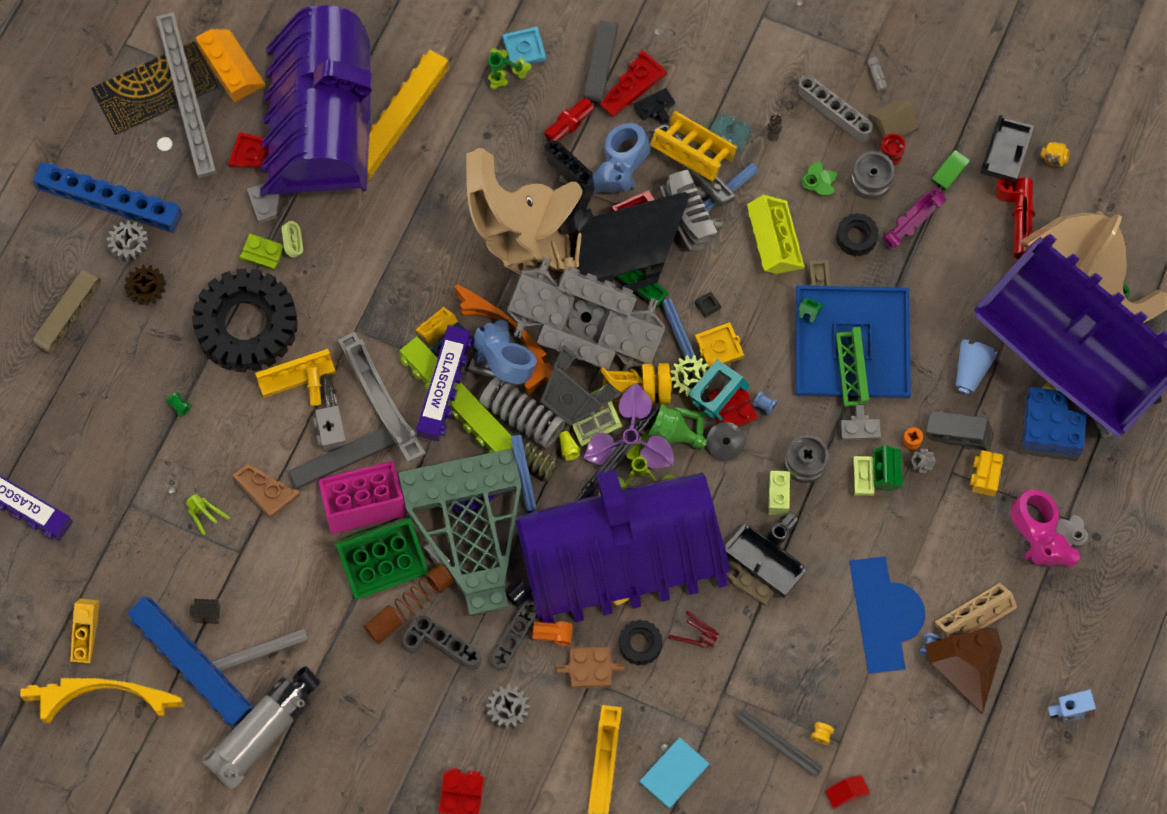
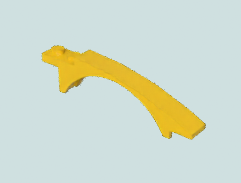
[20,678,184,723]
[588,705,622,814]

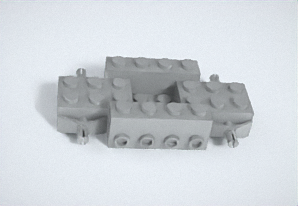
[507,257,665,371]

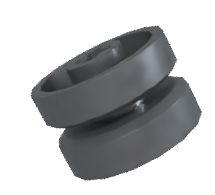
[851,151,895,199]
[784,435,829,484]

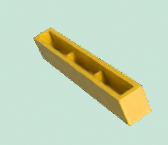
[367,50,449,180]

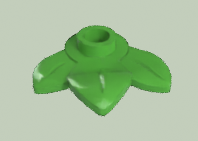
[802,162,837,196]

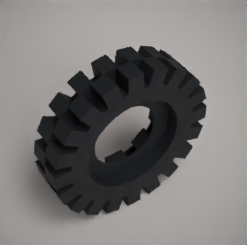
[192,268,298,372]

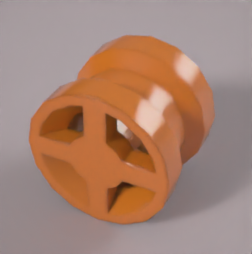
[902,427,923,450]

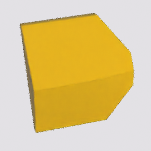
[601,367,643,394]

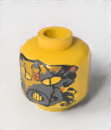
[1041,142,1070,167]

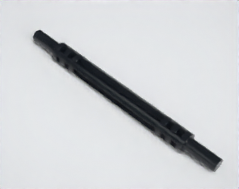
[574,403,660,501]

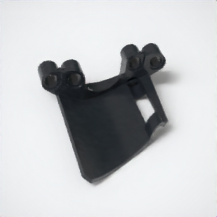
[577,192,690,322]

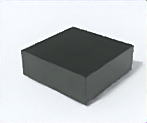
[695,292,721,317]

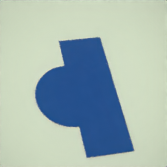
[849,556,925,674]

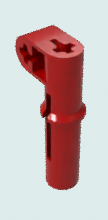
[995,177,1035,260]

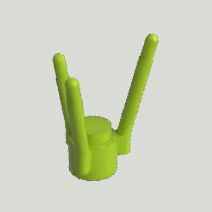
[186,494,230,535]

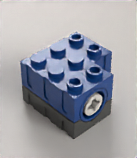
[1019,387,1087,462]

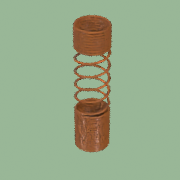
[363,564,454,644]

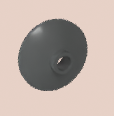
[707,422,745,461]

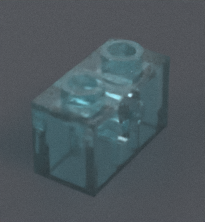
[709,113,753,154]

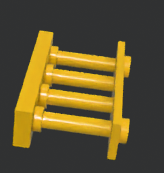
[650,111,738,182]

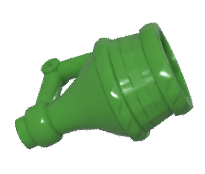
[646,404,707,450]

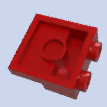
[707,388,758,427]
[439,768,485,814]

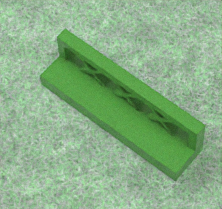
[836,327,869,407]

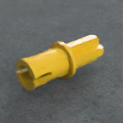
[307,367,322,406]

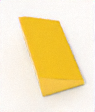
[415,307,458,346]

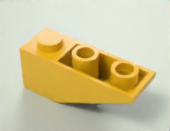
[70,599,99,663]

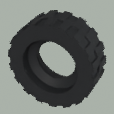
[836,213,879,257]
[619,620,663,666]

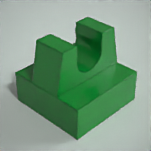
[798,297,824,323]

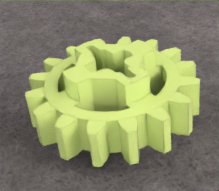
[670,355,709,397]

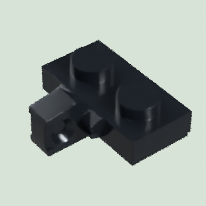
[634,88,675,124]

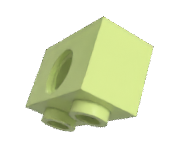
[768,471,790,516]

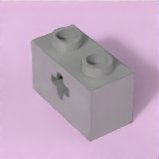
[313,405,347,452]

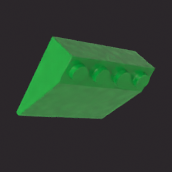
[334,515,429,600]

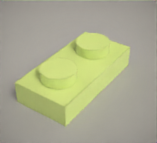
[853,456,875,496]

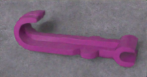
[882,188,947,249]

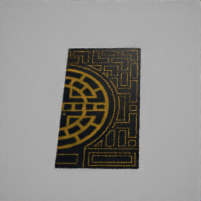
[91,41,219,135]

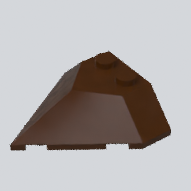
[924,628,1002,714]

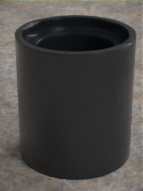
[506,580,532,607]

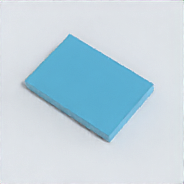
[639,737,710,810]

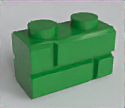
[873,445,903,491]

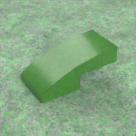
[932,150,970,190]

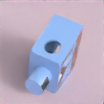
[1048,689,1096,722]

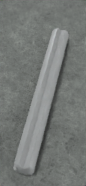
[212,629,308,671]

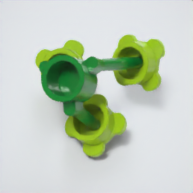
[488,48,531,89]

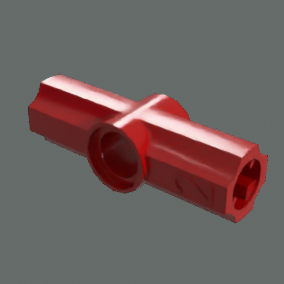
[544,97,594,141]

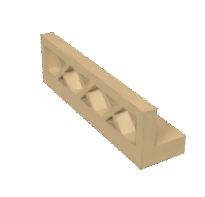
[935,583,1017,638]

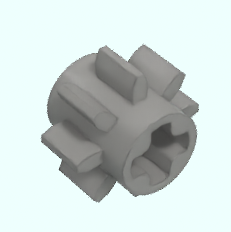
[912,448,936,473]

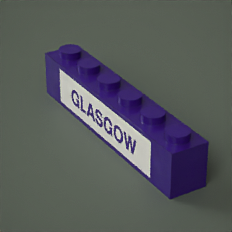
[416,325,473,442]
[0,475,73,541]

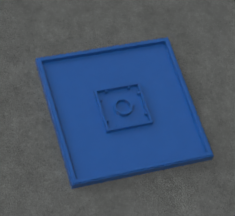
[795,285,911,398]

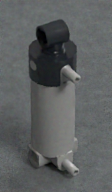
[202,666,321,789]

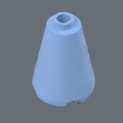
[956,340,998,395]

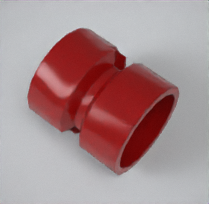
[879,133,905,166]

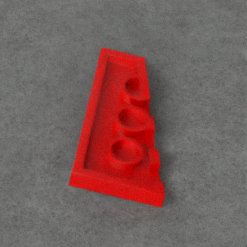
[600,49,667,118]
[228,132,269,168]

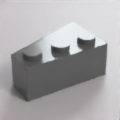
[926,410,994,452]

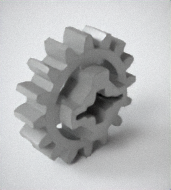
[107,220,149,261]
[486,685,530,729]

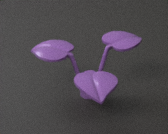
[584,384,674,469]

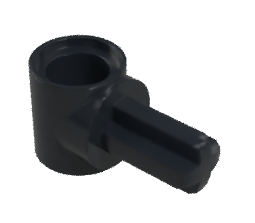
[767,513,798,546]

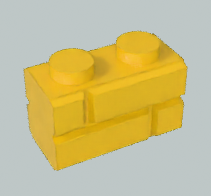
[970,450,1004,496]

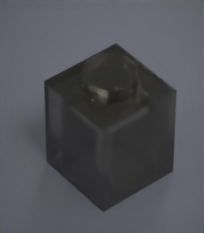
[190,599,221,624]

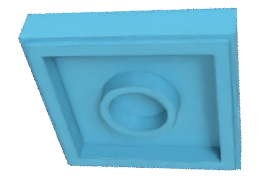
[502,27,547,69]

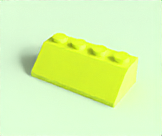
[747,195,805,274]

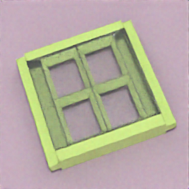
[572,387,623,447]

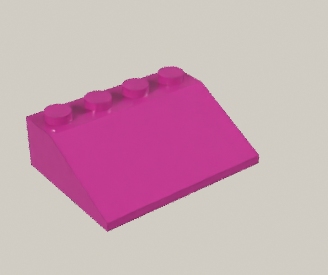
[318,461,407,534]

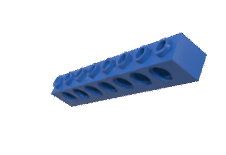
[33,162,182,233]

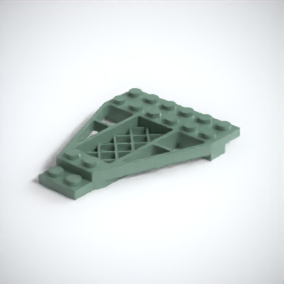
[398,448,521,616]

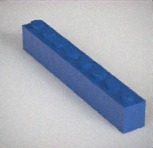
[127,597,254,726]

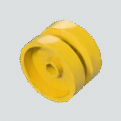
[641,363,672,405]

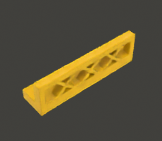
[255,349,336,398]

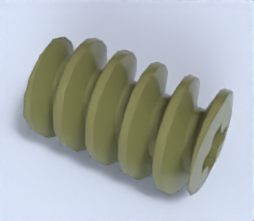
[523,441,557,481]

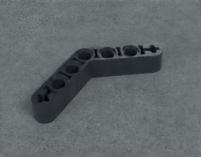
[545,140,595,234]

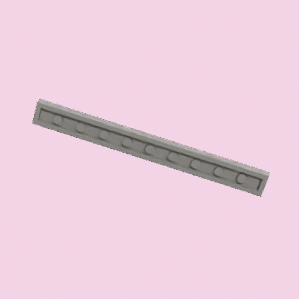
[156,12,216,178]

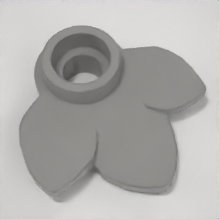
[1056,515,1089,547]

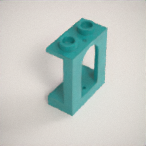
[688,359,750,421]

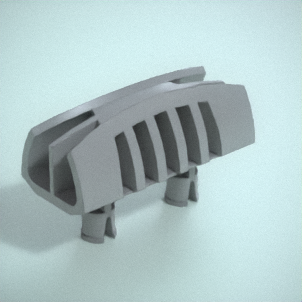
[660,170,724,251]

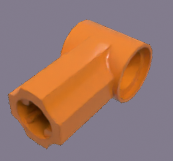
[533,622,573,646]

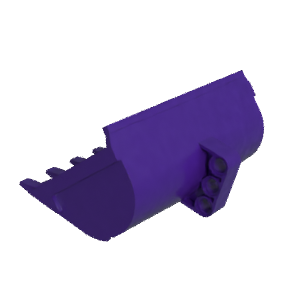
[260,5,372,196]
[974,234,1167,438]
[515,469,730,624]

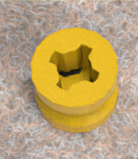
[810,722,834,745]

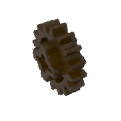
[124,265,166,305]

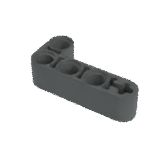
[403,615,481,670]

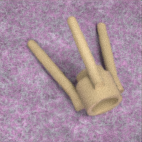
[551,233,582,272]

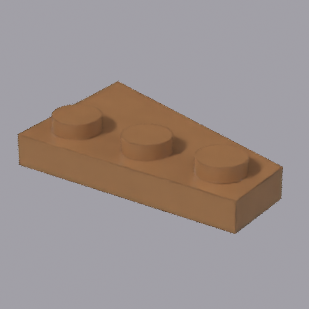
[232,464,300,519]

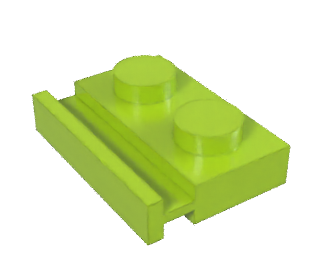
[239,234,285,271]

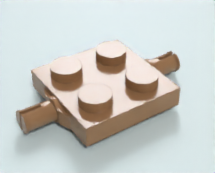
[557,647,625,689]

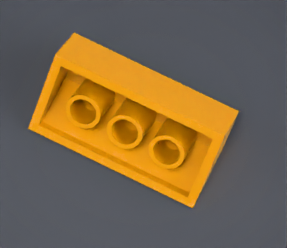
[195,29,266,103]

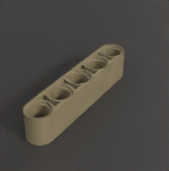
[33,269,101,353]

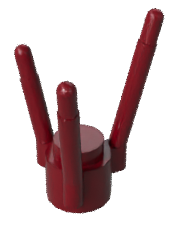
[668,611,720,649]

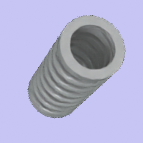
[479,377,566,449]

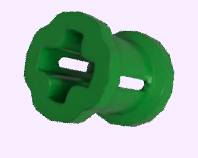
[166,392,192,417]

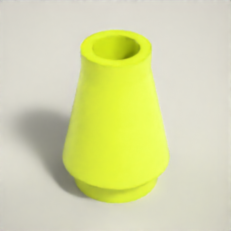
[558,431,580,461]

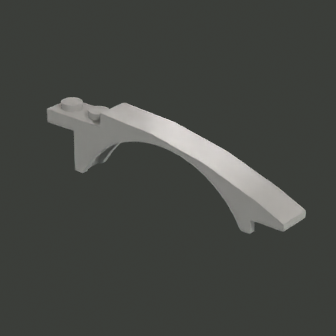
[338,332,425,463]

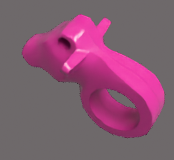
[1010,489,1080,568]

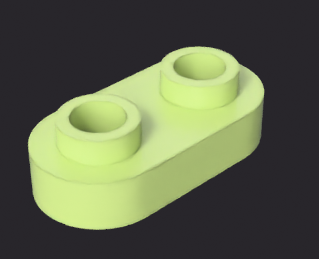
[282,221,303,258]

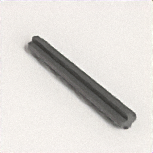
[737,709,822,776]

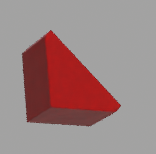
[825,775,870,809]

